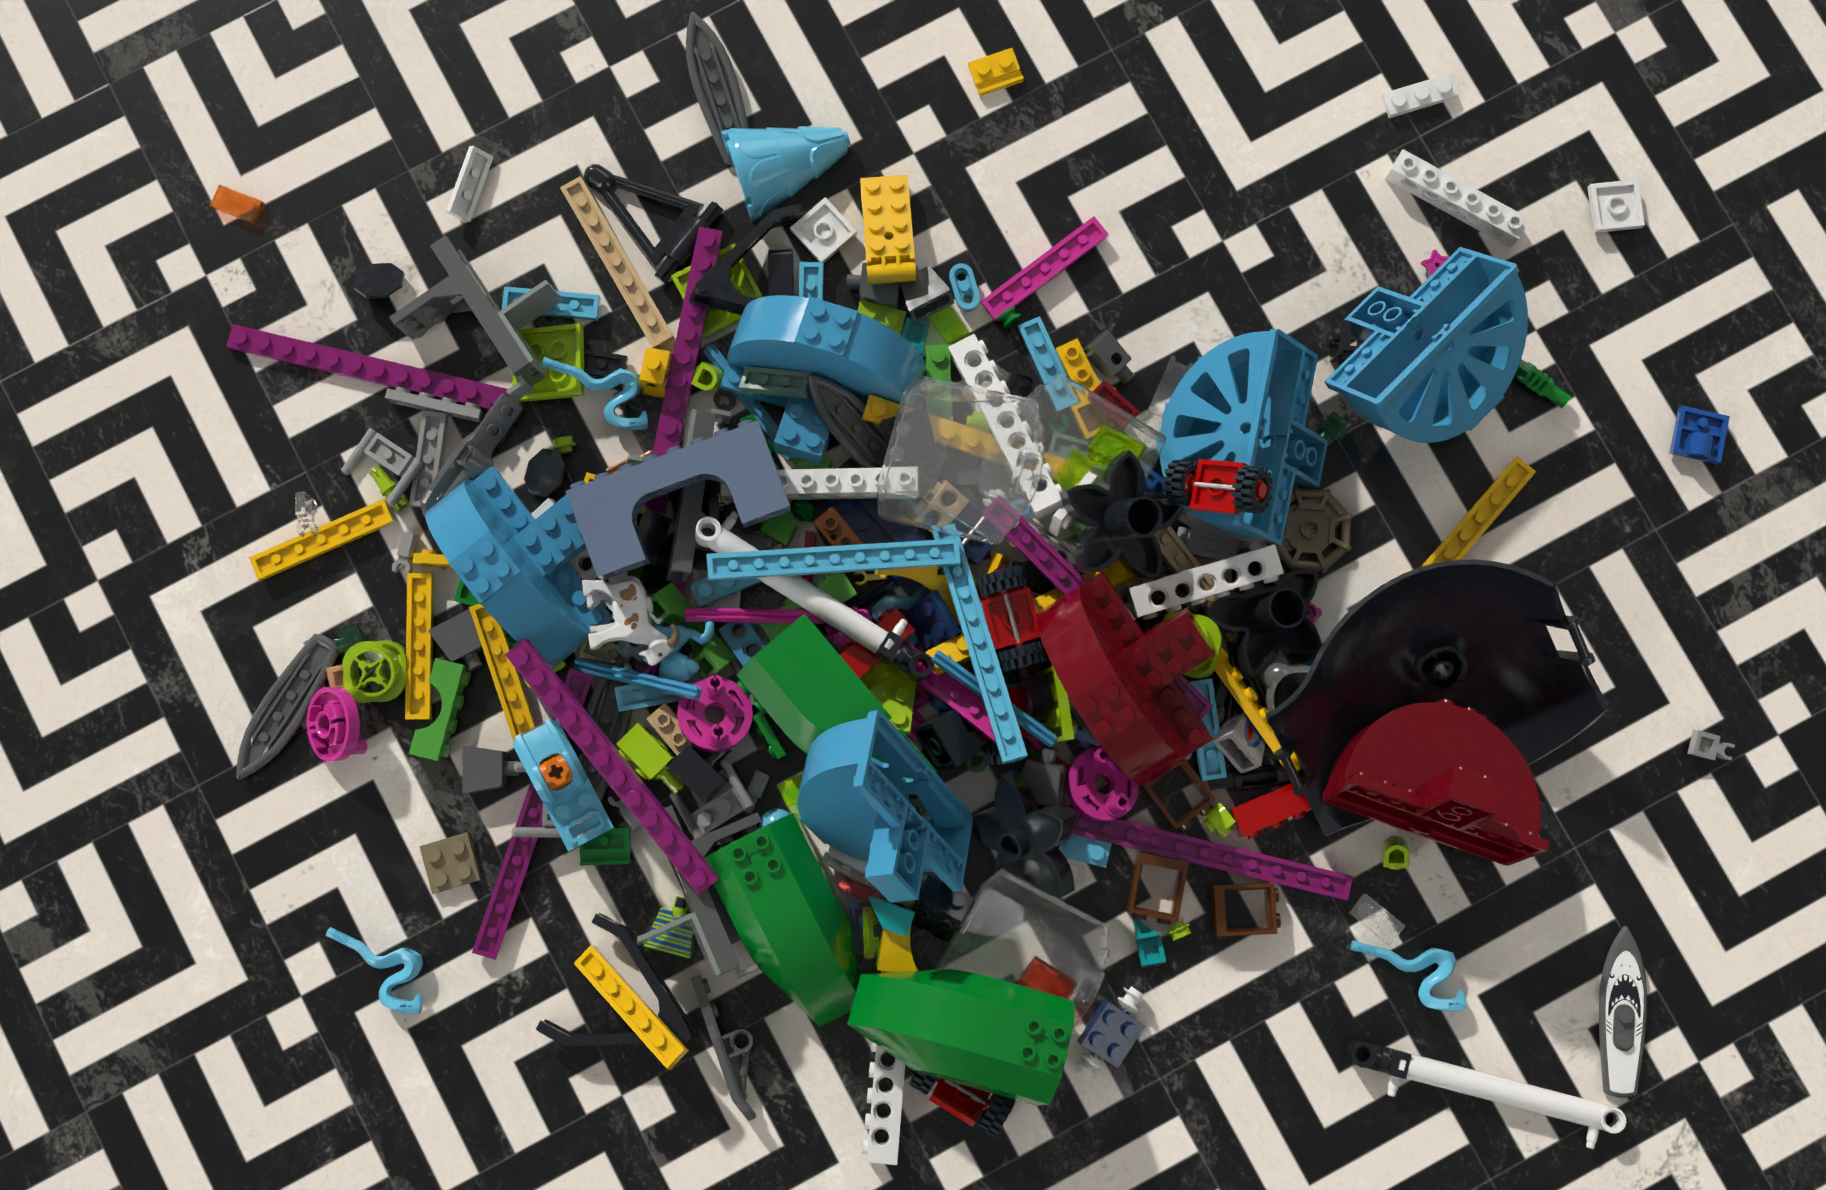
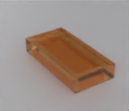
[210,185,265,225]

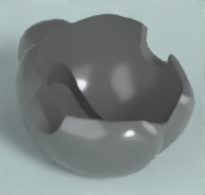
[1264,663,1312,712]

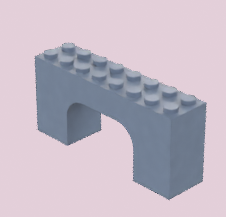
[566,419,791,581]

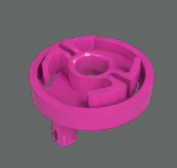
[677,675,753,753]
[306,687,367,762]
[1065,746,1139,822]

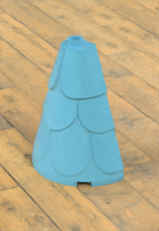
[720,126,851,222]

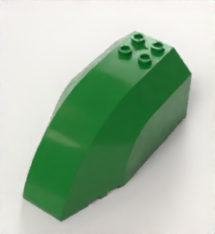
[736,613,937,779]
[705,813,860,1027]
[847,969,1074,1106]

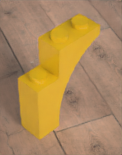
[874,566,960,625]
[876,926,919,973]

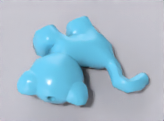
[643,621,714,695]

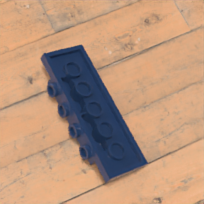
[822,457,941,597]

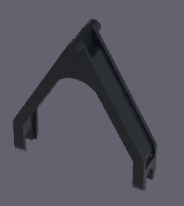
[689,204,806,315]
[536,913,698,1046]

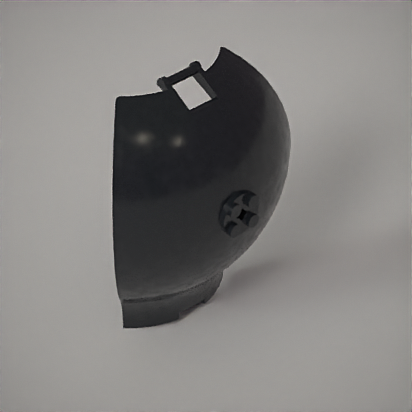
[1266,559,1609,836]

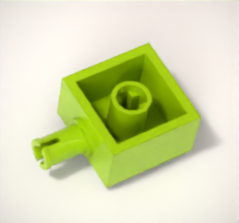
[616,723,686,795]

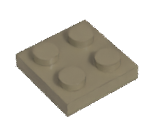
[419,832,482,894]

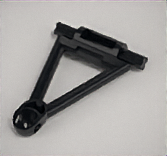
[584,164,723,284]
[1208,644,1306,791]

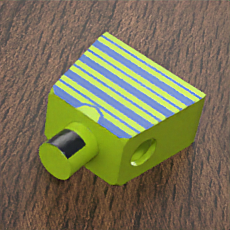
[644,896,695,958]

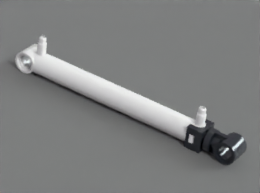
[695,511,934,682]
[1346,1040,1626,1149]

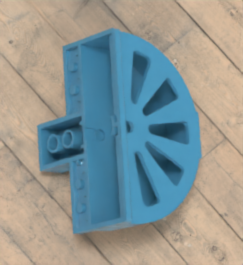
[1324,247,1528,443]
[720,295,926,465]
[1156,329,1328,546]
[425,466,614,669]
[797,710,973,903]

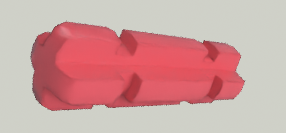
[838,878,884,903]

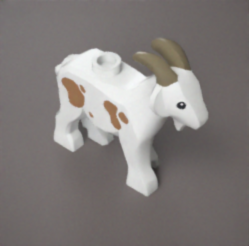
[582,572,681,666]

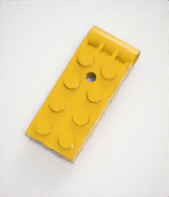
[860,175,917,285]

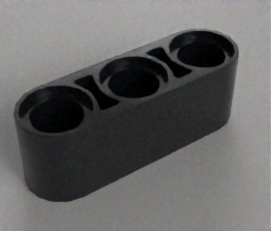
[768,249,794,296]

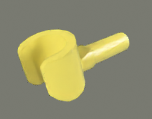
[854,571,887,586]

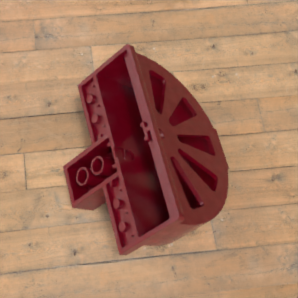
[1037,571,1215,786]
[1322,699,1549,866]

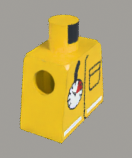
[639,347,673,398]

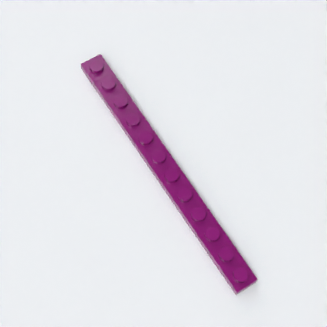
[641,227,724,514]
[226,324,510,410]
[981,495,1213,719]
[505,638,720,895]
[472,668,593,960]
[1061,806,1353,901]

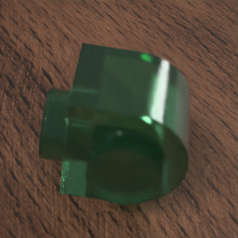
[1315,411,1349,445]
[333,623,367,654]

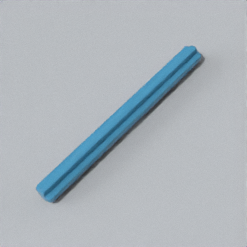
[703,344,794,461]
[932,650,1058,747]
[573,658,702,700]

